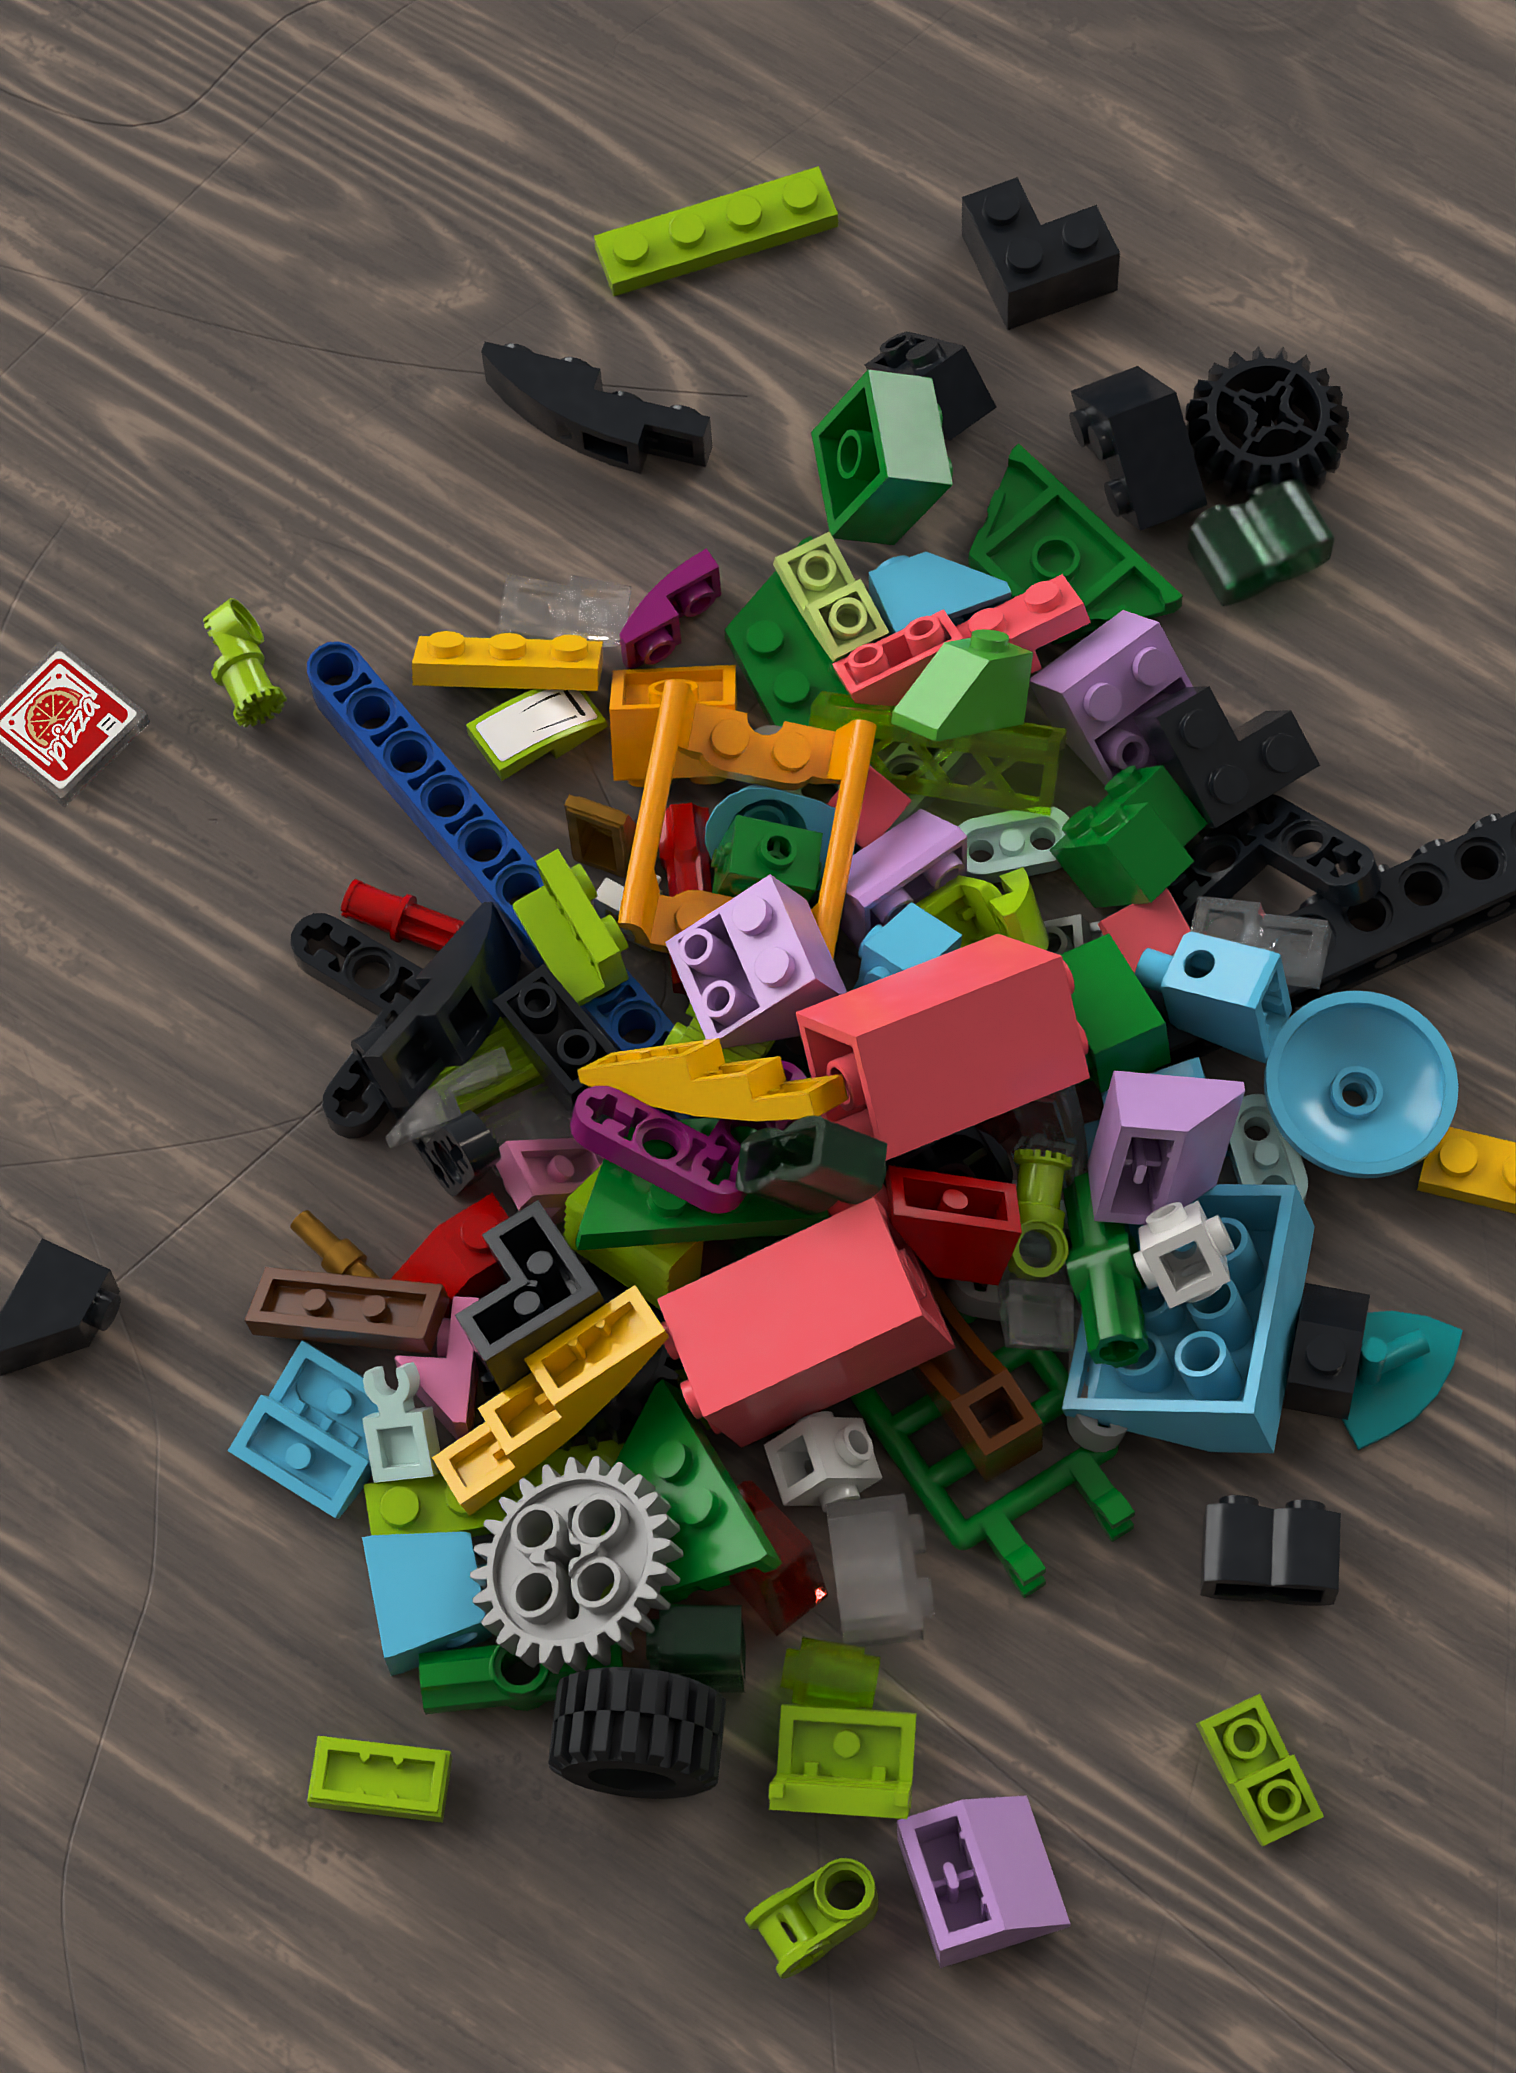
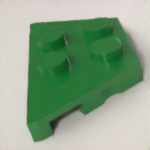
[968,443,1183,645]
[724,536,911,740]
[576,1118,829,1251]
[604,1379,782,1604]

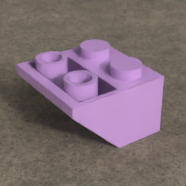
[1029,610,1193,786]
[820,809,967,950]
[665,874,847,1049]
[1087,1071,1245,1225]
[897,1796,1070,1968]

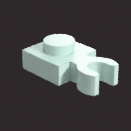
[362,1362,440,1483]

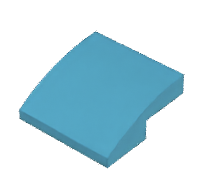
[228,1340,379,1519]

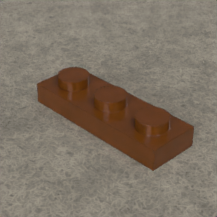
[245,1267,450,1354]

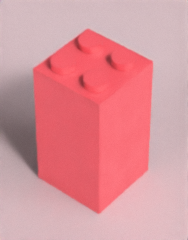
[795,934,1090,1161]
[657,1197,956,1448]

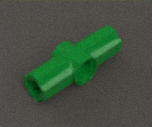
[1063,1173,1149,1368]
[419,1643,624,1715]

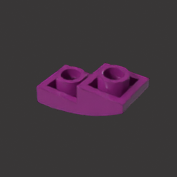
[619,548,722,669]

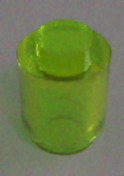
[780,1637,881,1710]

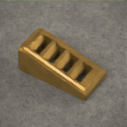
[564,794,637,878]

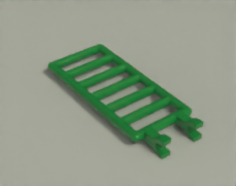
[739,1150,1135,1598]

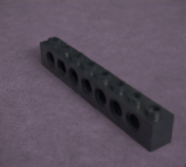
[1143,811,1516,1072]

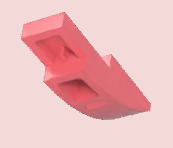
[832,574,1091,706]

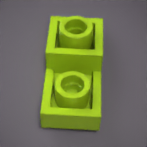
[1196,1694,1324,1846]

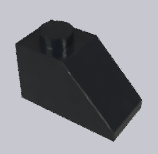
[0,1238,121,1376]
[1283,1283,1370,1420]

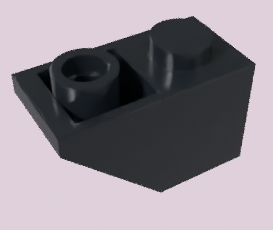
[865,332,997,441]

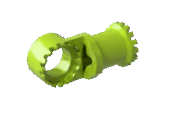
[203,598,287,728]
[1008,1149,1073,1281]

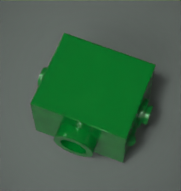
[711,815,823,902]

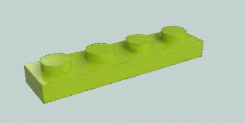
[594,166,839,296]
[363,1440,624,1537]

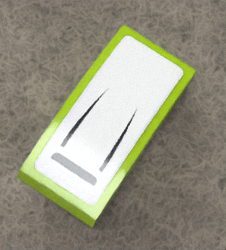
[466,689,608,781]

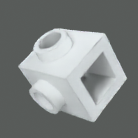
[1133,1201,1235,1309]
[764,1411,882,1512]

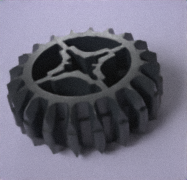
[1185,345,1350,507]

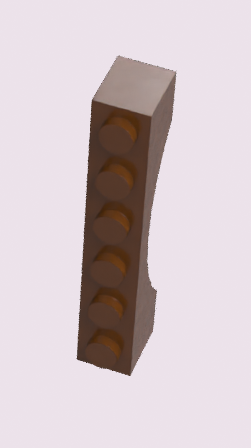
[778,1115,1043,1483]

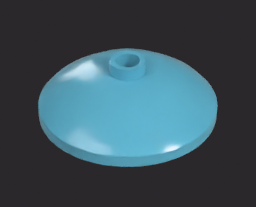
[1264,991,1458,1178]

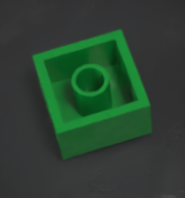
[811,369,953,545]

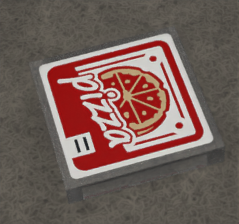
[0,642,150,808]

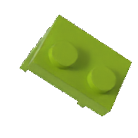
[769,1704,917,1819]

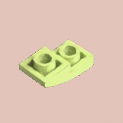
[773,531,889,662]

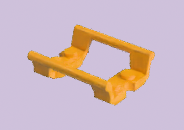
[617,680,877,959]

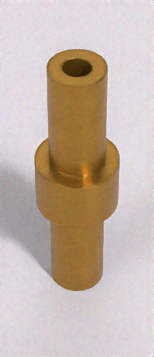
[290,1210,380,1278]

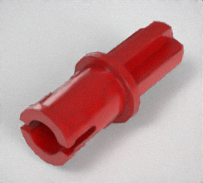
[341,879,464,951]

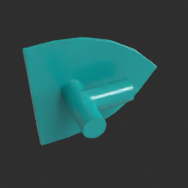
[1341,1311,1463,1451]

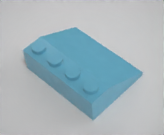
[1062,1184,1315,1453]

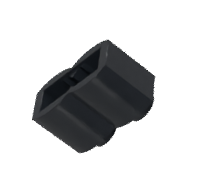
[1200,1495,1341,1606]

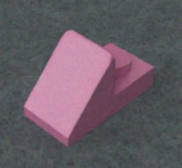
[496,1138,604,1225]
[395,1296,479,1440]

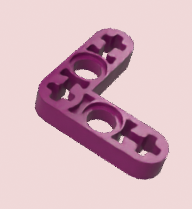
[570,1060,807,1213]

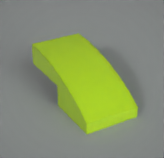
[989,867,1049,950]

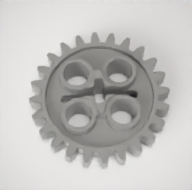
[470,1456,683,1674]

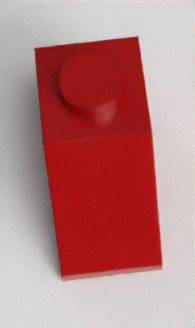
[885,1166,1022,1286]
[391,1193,509,1318]

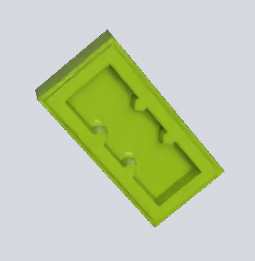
[307,1736,453,1823]

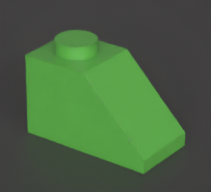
[891,629,1033,742]

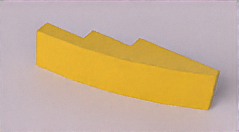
[577,1038,848,1121]
[432,1285,669,1516]

